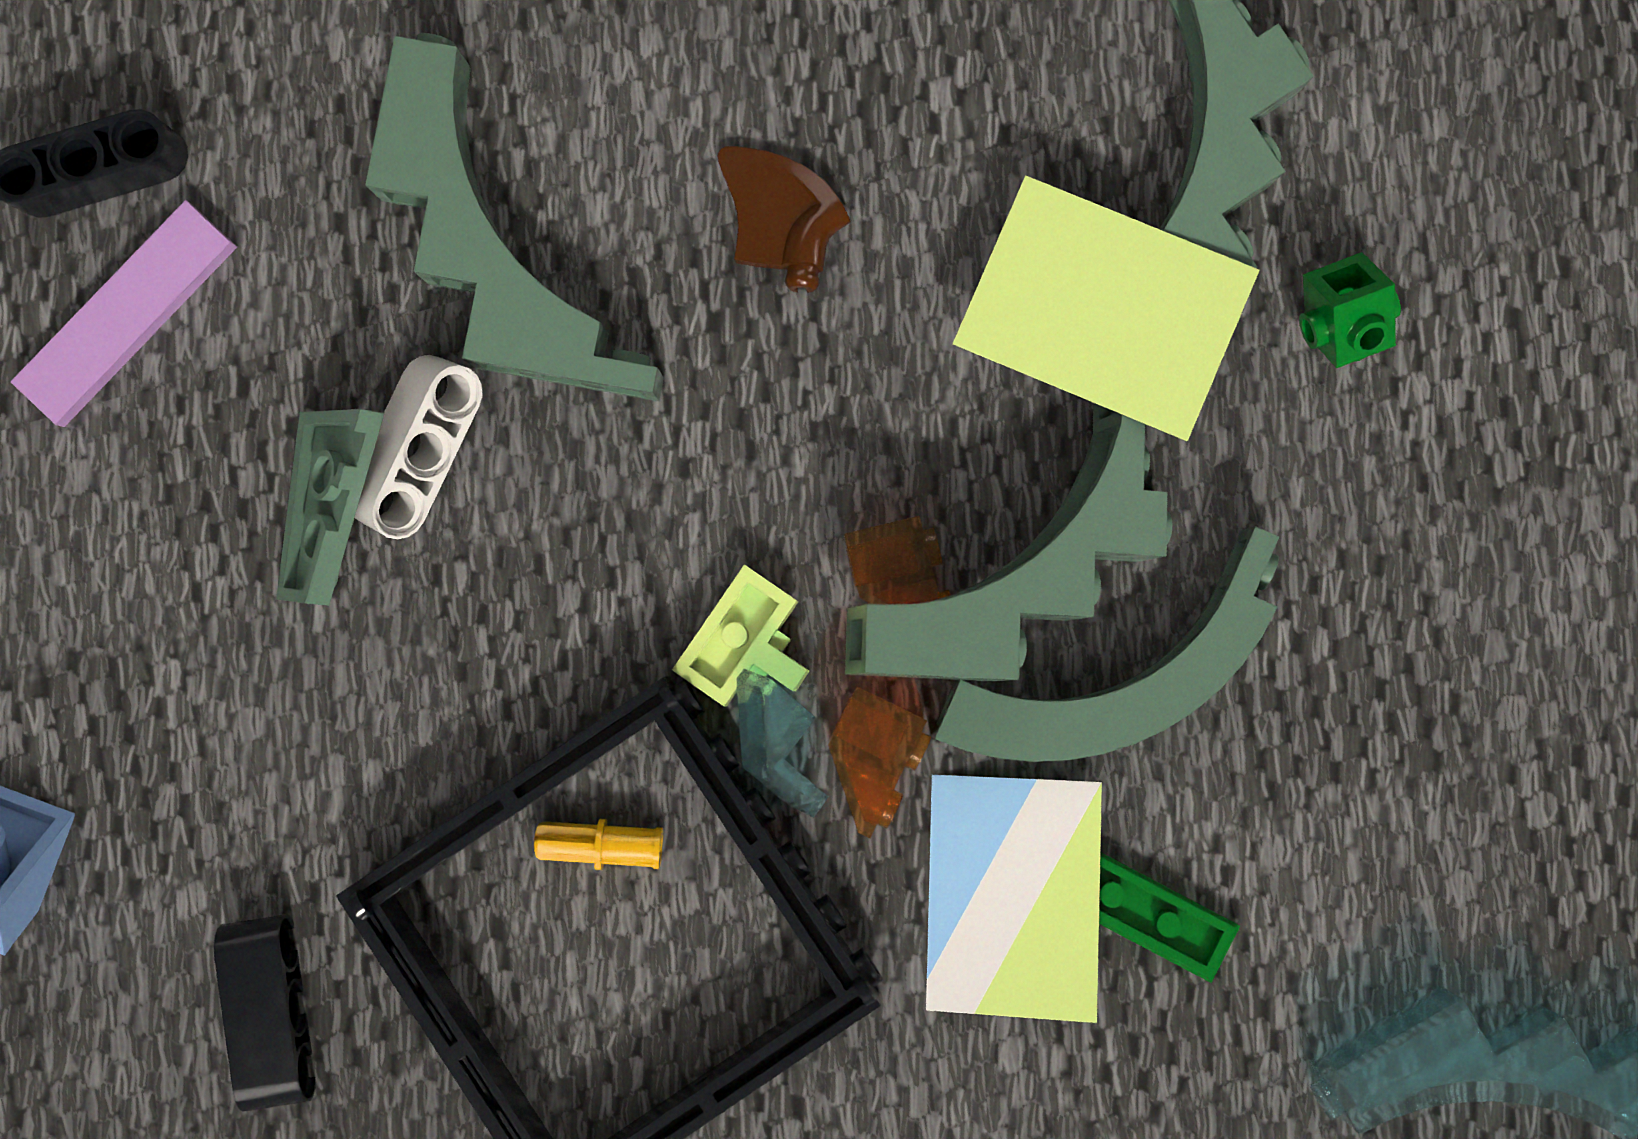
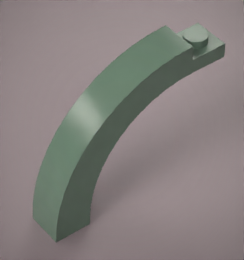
[931,526,1279,762]

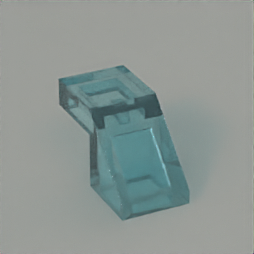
[736,669,829,818]

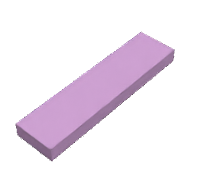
[11,200,237,427]

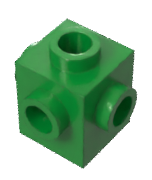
[1299,252,1401,368]

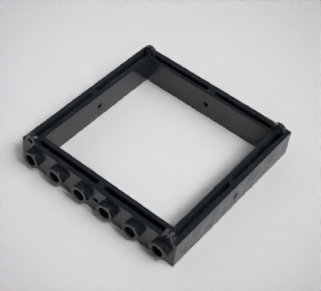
[336,676,883,1139]

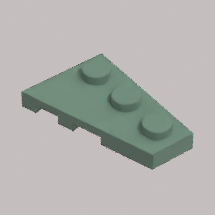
[276,409,384,606]

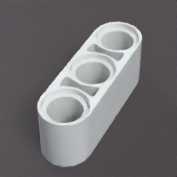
[354,355,482,539]

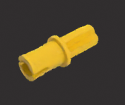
[534,819,663,870]

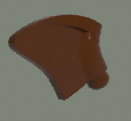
[718,146,851,293]

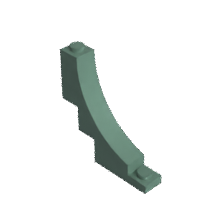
[365,33,664,402]

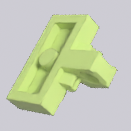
[672,565,809,706]

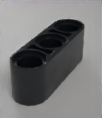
[0,109,188,218]
[214,915,316,1112]

